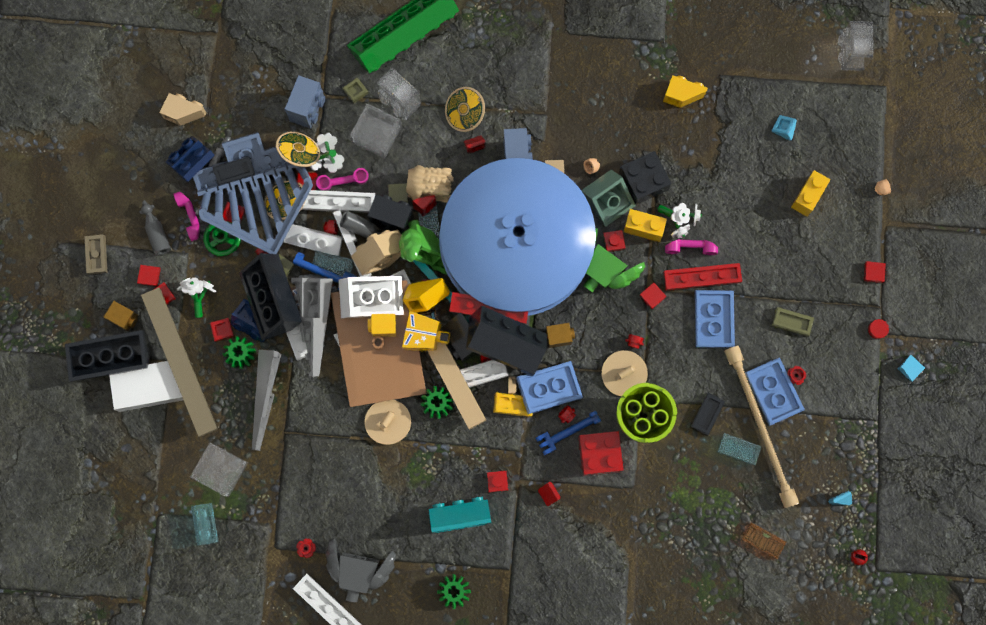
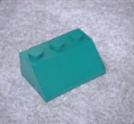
[429,497,491,534]

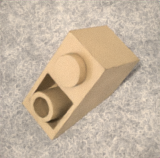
[159,93,207,126]

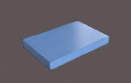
[695,290,735,348]
[745,357,805,426]
[516,361,583,415]

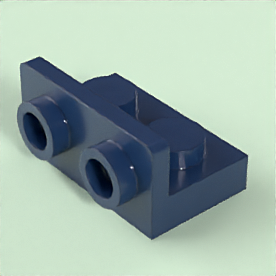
[231,299,265,343]

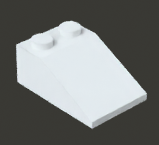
[339,276,404,318]

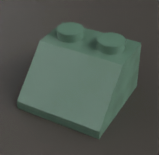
[581,170,636,227]

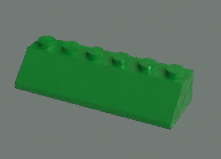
[346,0,459,73]

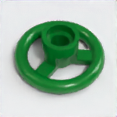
[203,221,241,256]

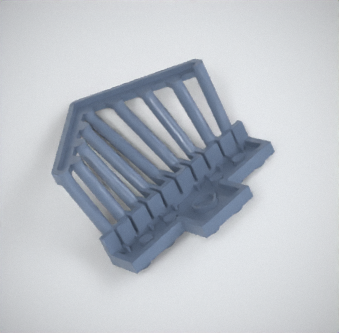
[193,132,313,254]

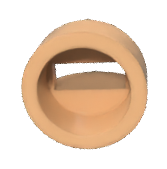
[583,158,600,174]
[875,179,891,195]

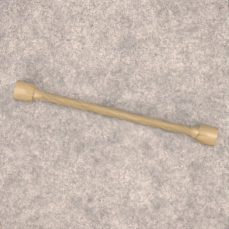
[724,346,799,509]

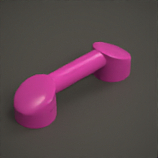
[316,168,369,191]
[174,192,200,242]
[665,239,718,255]

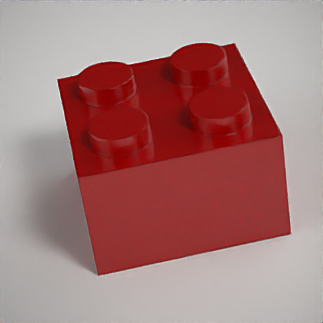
[578,431,624,476]

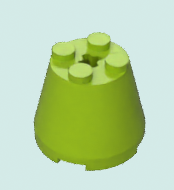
[616,383,677,443]

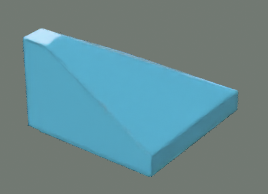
[772,115,797,141]
[897,355,925,382]
[828,491,852,505]

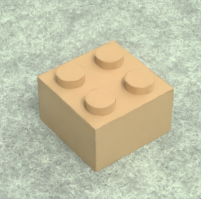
[351,230,401,276]

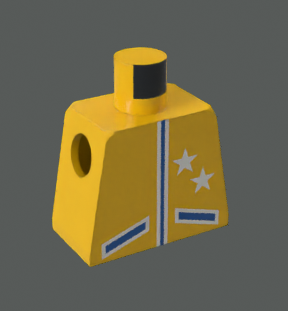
[402,311,450,351]

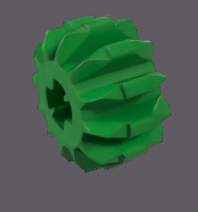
[223,336,256,369]
[420,386,454,419]
[437,574,471,609]

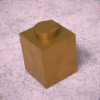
[104,301,138,331]
[546,323,575,348]

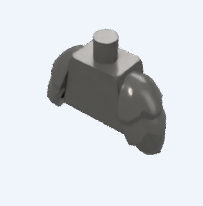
[325,538,396,602]

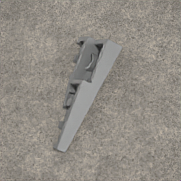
[291,278,333,377]
[252,350,281,451]

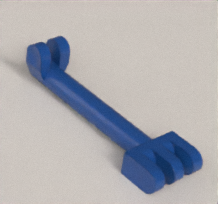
[292,252,357,290]
[535,411,601,455]

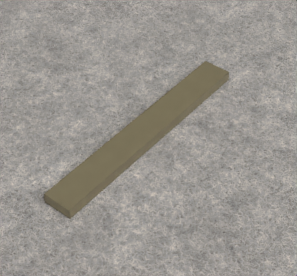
[141,288,218,437]

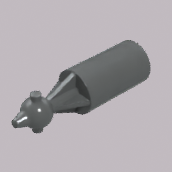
[139,200,171,256]
[340,211,382,238]

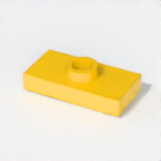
[493,392,533,417]

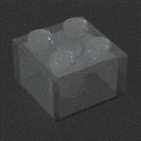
[838,21,873,71]
[376,68,421,120]
[350,104,402,159]
[190,442,248,497]

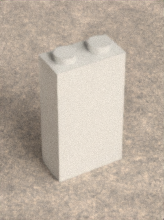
[109,361,183,412]

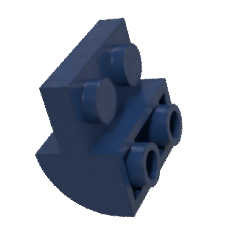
[166,136,215,182]

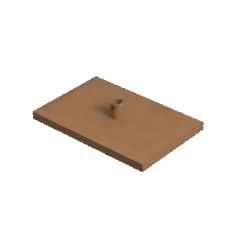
[331,280,427,407]

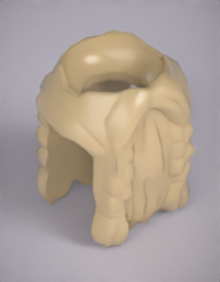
[406,165,454,203]

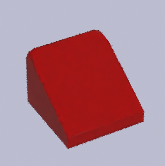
[464,135,485,154]
[412,195,436,216]
[538,482,561,506]

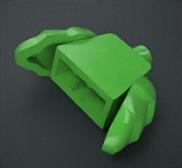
[399,220,447,274]
[584,228,646,293]

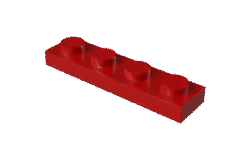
[663,263,742,291]
[449,292,528,324]

